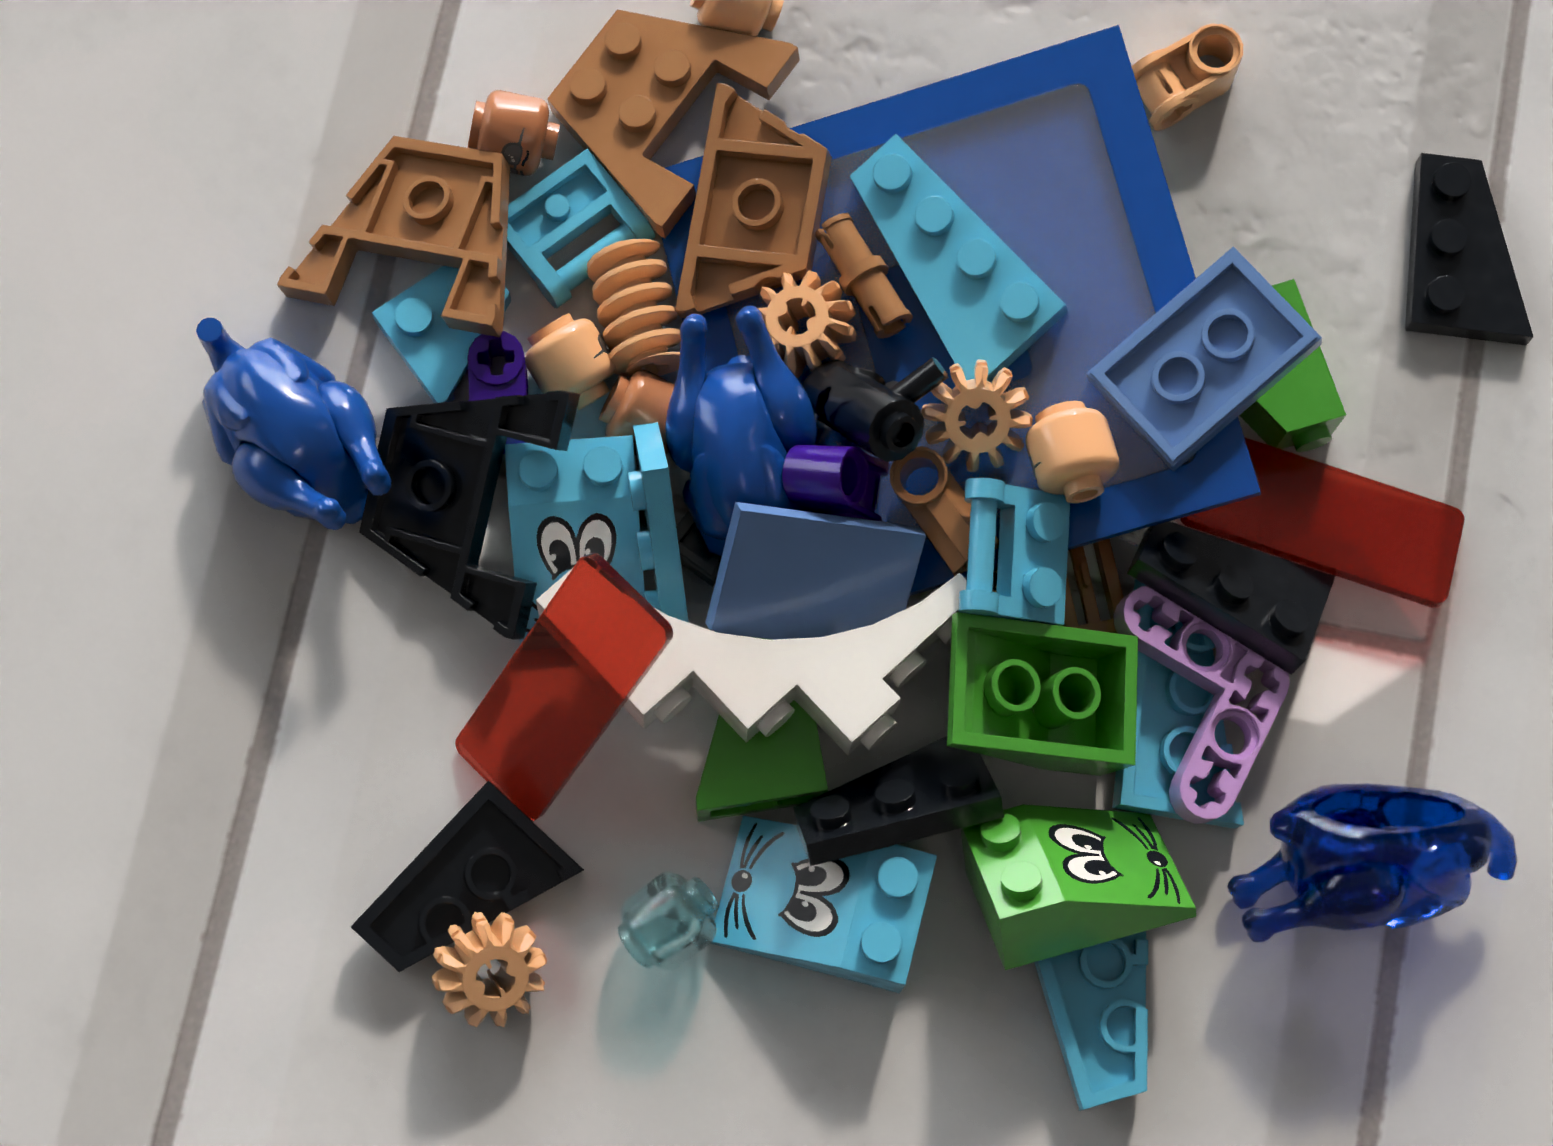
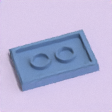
[1086,246,1322,472]
[705,502,926,640]

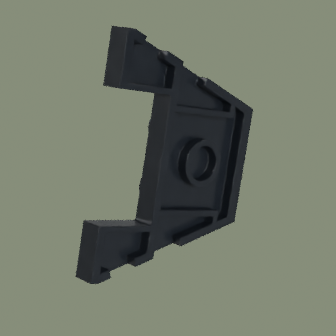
[359,390,580,640]

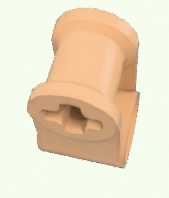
[1132,23,1243,131]

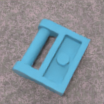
[507,148,655,309]
[958,478,1070,626]

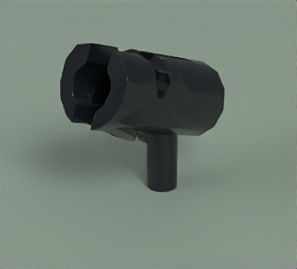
[802,357,949,462]

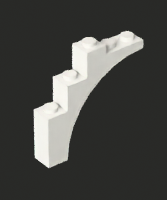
[536,557,967,756]

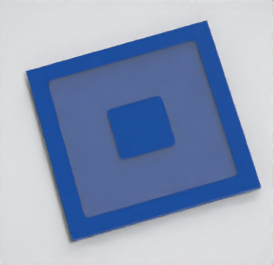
[662,25,1261,596]

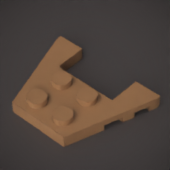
[547,9,800,238]
[277,136,510,337]

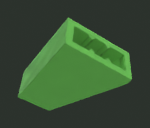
[1239,279,1346,453]
[696,637,828,822]

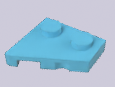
[372,266,511,403]

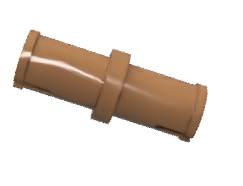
[815,213,913,339]

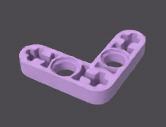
[1113,586,1290,824]

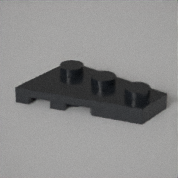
[1405,153,1533,345]
[1127,521,1336,675]
[793,736,1004,866]
[351,781,584,972]

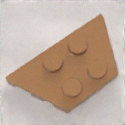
[675,83,832,318]

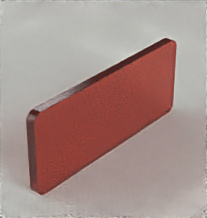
[1180,437,1465,608]
[455,553,673,821]

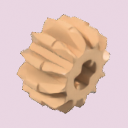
[758,270,857,379]
[921,359,1033,472]
[432,912,547,1027]

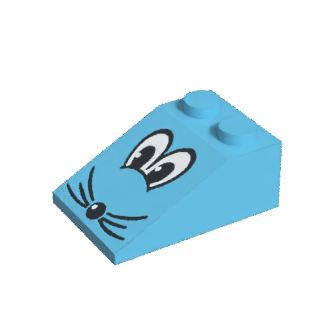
[505,435,645,649]
[709,816,937,993]

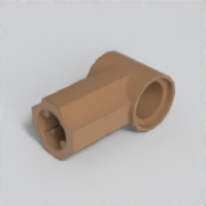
[890,446,999,576]

